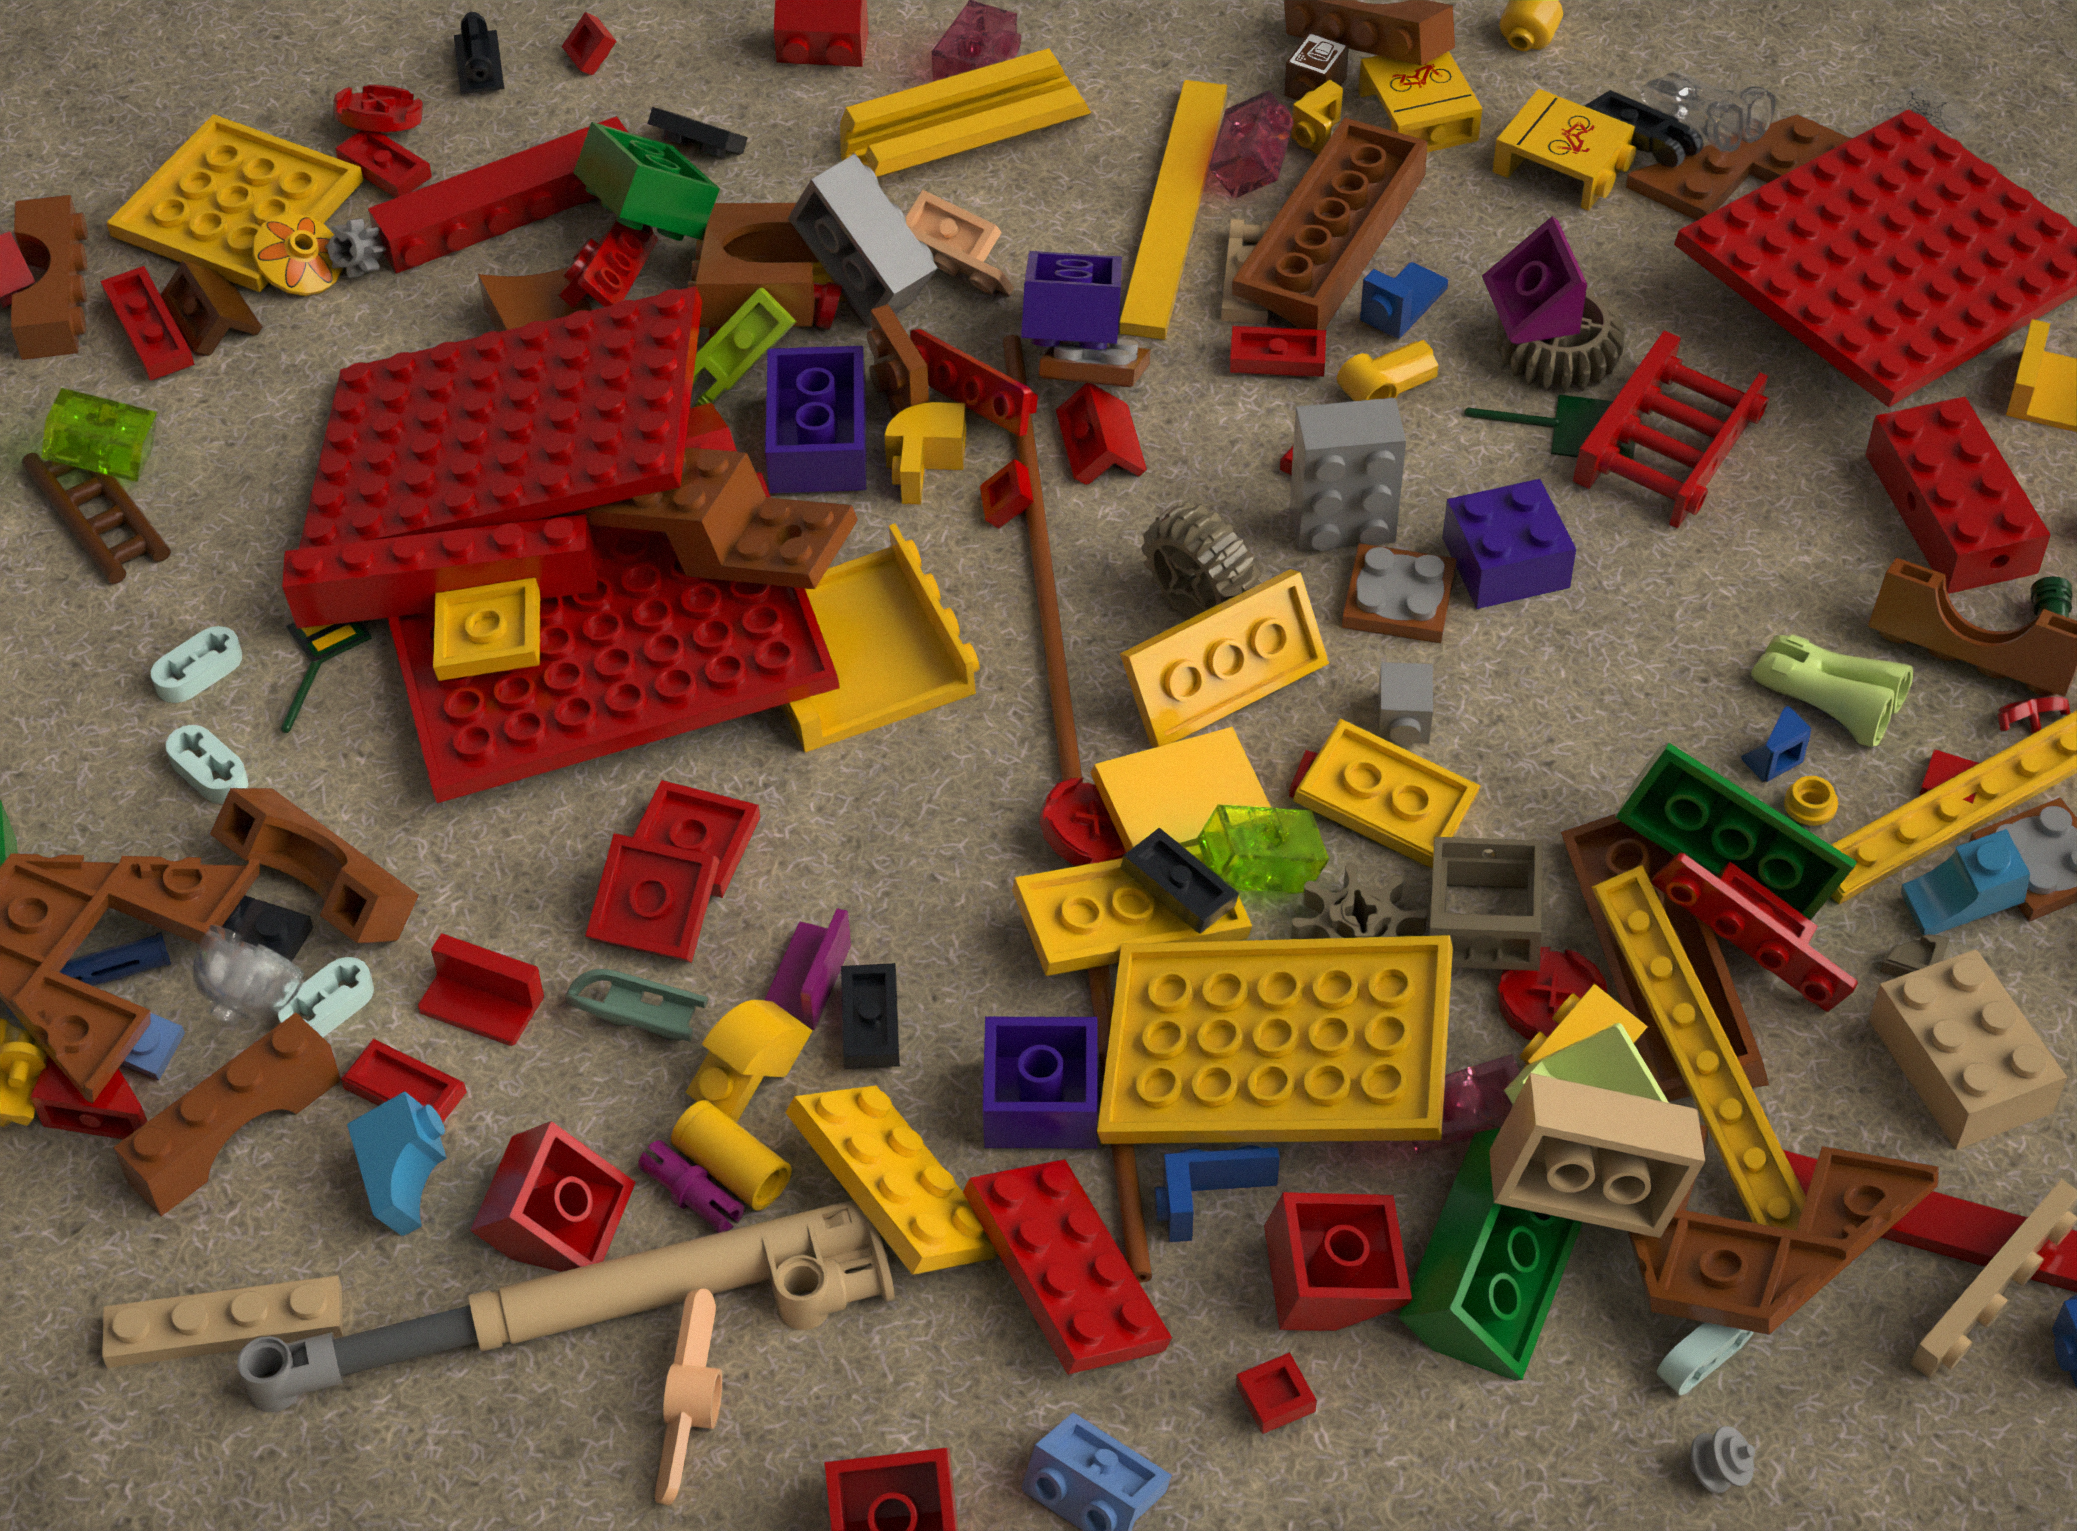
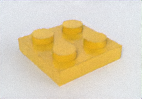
[433,577,540,681]

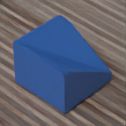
[1741,706,1812,782]

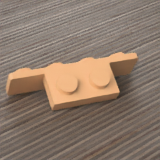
[905,190,1014,296]

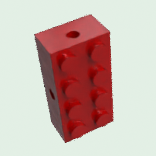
[1865,396,2051,594]

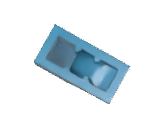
[1901,829,2030,935]
[347,1091,447,1236]

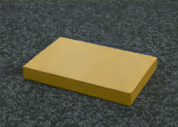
[1293,718,1481,868]
[1090,727,1275,852]

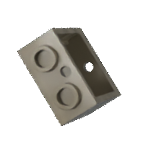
[1430,837,1543,971]

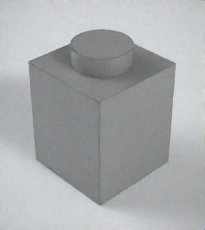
[1378,662,1433,745]

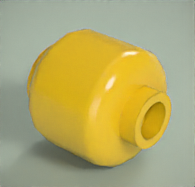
[1499,0,1563,51]

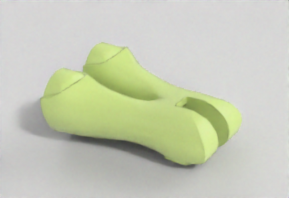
[1751,634,1913,747]

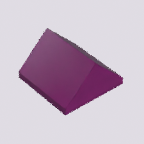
[1482,216,1587,344]

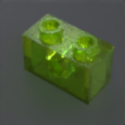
[41,388,158,482]
[1197,804,1330,894]

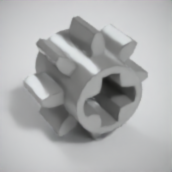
[325,218,386,278]

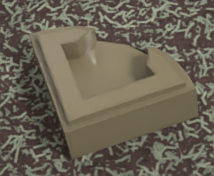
[1880,934,1950,977]

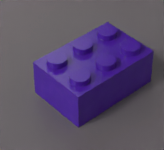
[1021,251,1122,350]
[765,346,867,493]

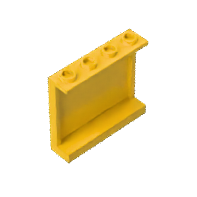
[781,523,980,752]

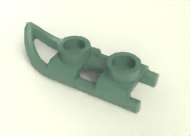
[565,969,708,1042]

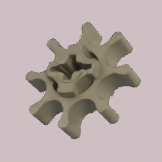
[1291,864,1428,939]

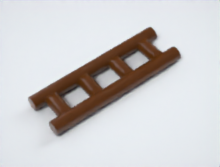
[22,432,171,584]

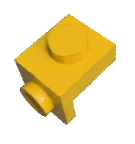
[1291,80,1343,155]

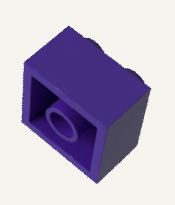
[1442,479,1576,609]
[983,1016,1097,1149]

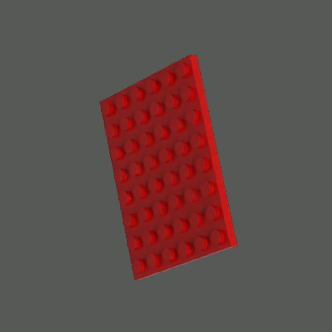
[1674,109,2077,408]
[299,286,702,549]
[388,472,840,803]

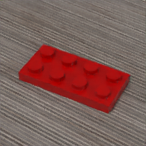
[963,1159,1172,1375]

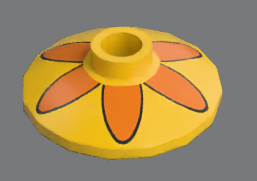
[252,213,343,296]

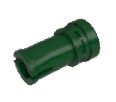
[2030,576,2073,618]

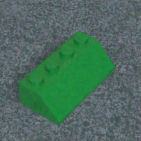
[1615,743,1857,920]
[1398,1127,1583,1381]

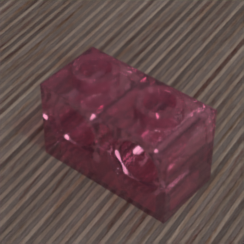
[931,0,1021,82]

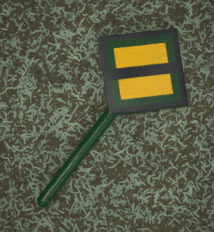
[281,621,372,733]

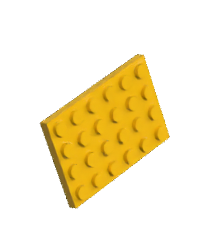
[1097,935,1453,1144]

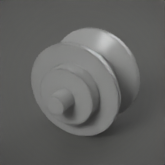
[1690,1426,1755,1493]

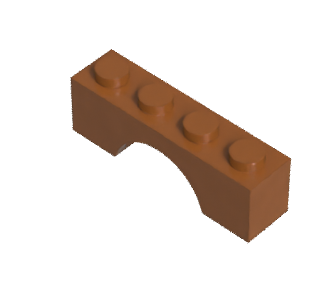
[1284,0,1455,66]
[11,195,88,360]
[1867,557,2077,697]
[210,788,419,943]
[113,1012,341,1217]

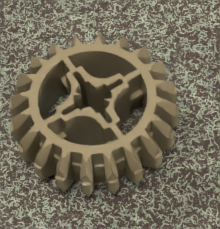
[1496,287,1625,392]
[1141,502,1262,620]

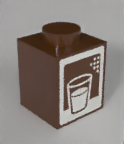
[1284,32,1349,101]

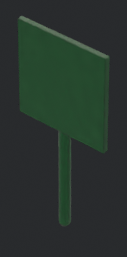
[1464,394,1635,460]

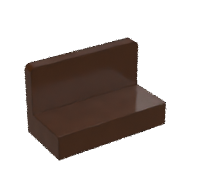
[161,260,263,356]

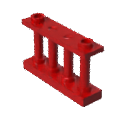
[1572,330,1769,528]

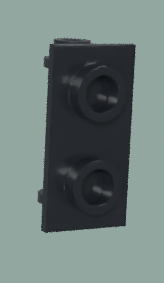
[454,12,505,94]

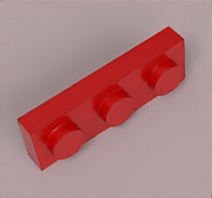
[100,266,195,381]

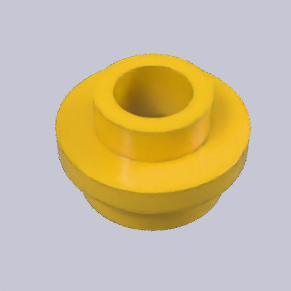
[1784,776,1838,826]

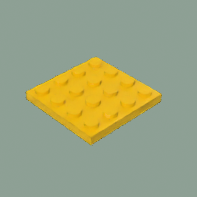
[106,114,364,292]

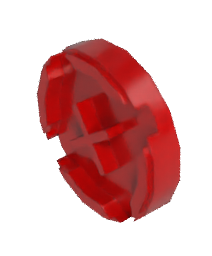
[333,84,423,132]
[1039,778,1127,866]
[1497,947,1608,1040]

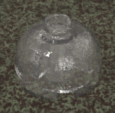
[193,925,307,1027]

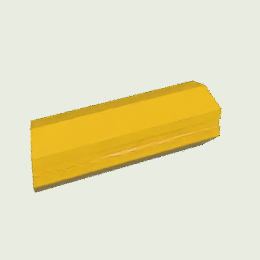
[840,48,1091,177]

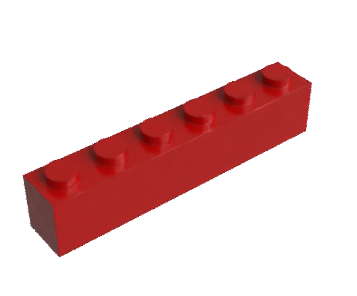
[368,116,629,274]
[282,514,597,629]

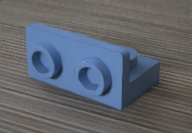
[1021,1412,1172,1531]

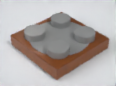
[1039,339,1151,387]
[1342,543,1457,643]
[1969,798,2077,922]

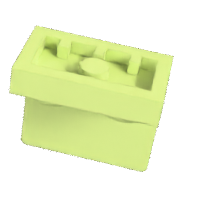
[1504,1023,1669,1105]

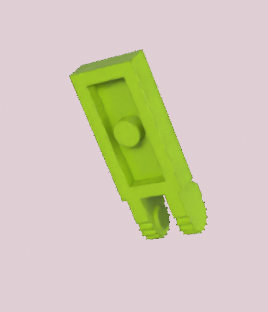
[693,288,796,407]

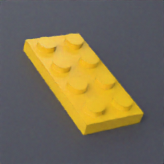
[1120,569,1329,747]
[1012,842,1252,976]
[785,1085,997,1275]

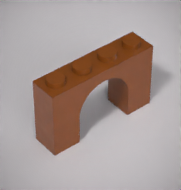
[688,203,819,327]

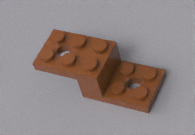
[576,447,858,589]

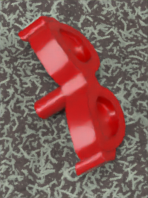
[1997,697,2071,733]

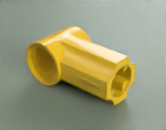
[1336,340,1439,401]

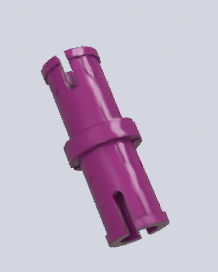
[638,1140,744,1233]

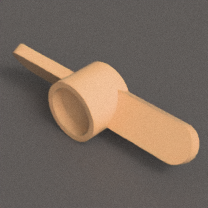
[655,1289,722,1506]

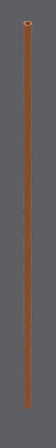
[1003,335,1152,1283]

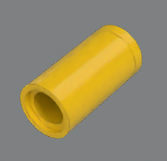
[671,1100,792,1211]

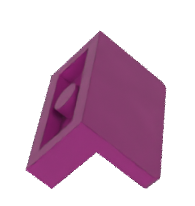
[765,908,851,1031]

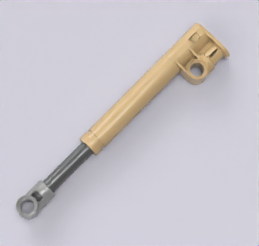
[237,1200,895,1412]

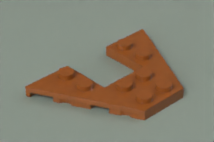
[1626,114,1853,220]
[0,853,260,1103]
[1627,1125,1939,1335]

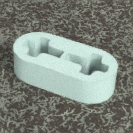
[151,626,242,703]
[166,725,248,804]
[278,957,374,1037]
[1657,1322,1754,1396]

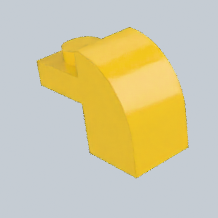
[884,402,967,505]
[685,1000,813,1122]

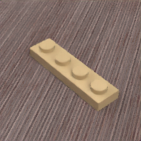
[1910,1179,2077,1379]
[102,1275,343,1368]

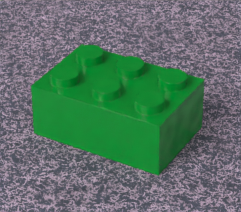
[573,122,720,241]

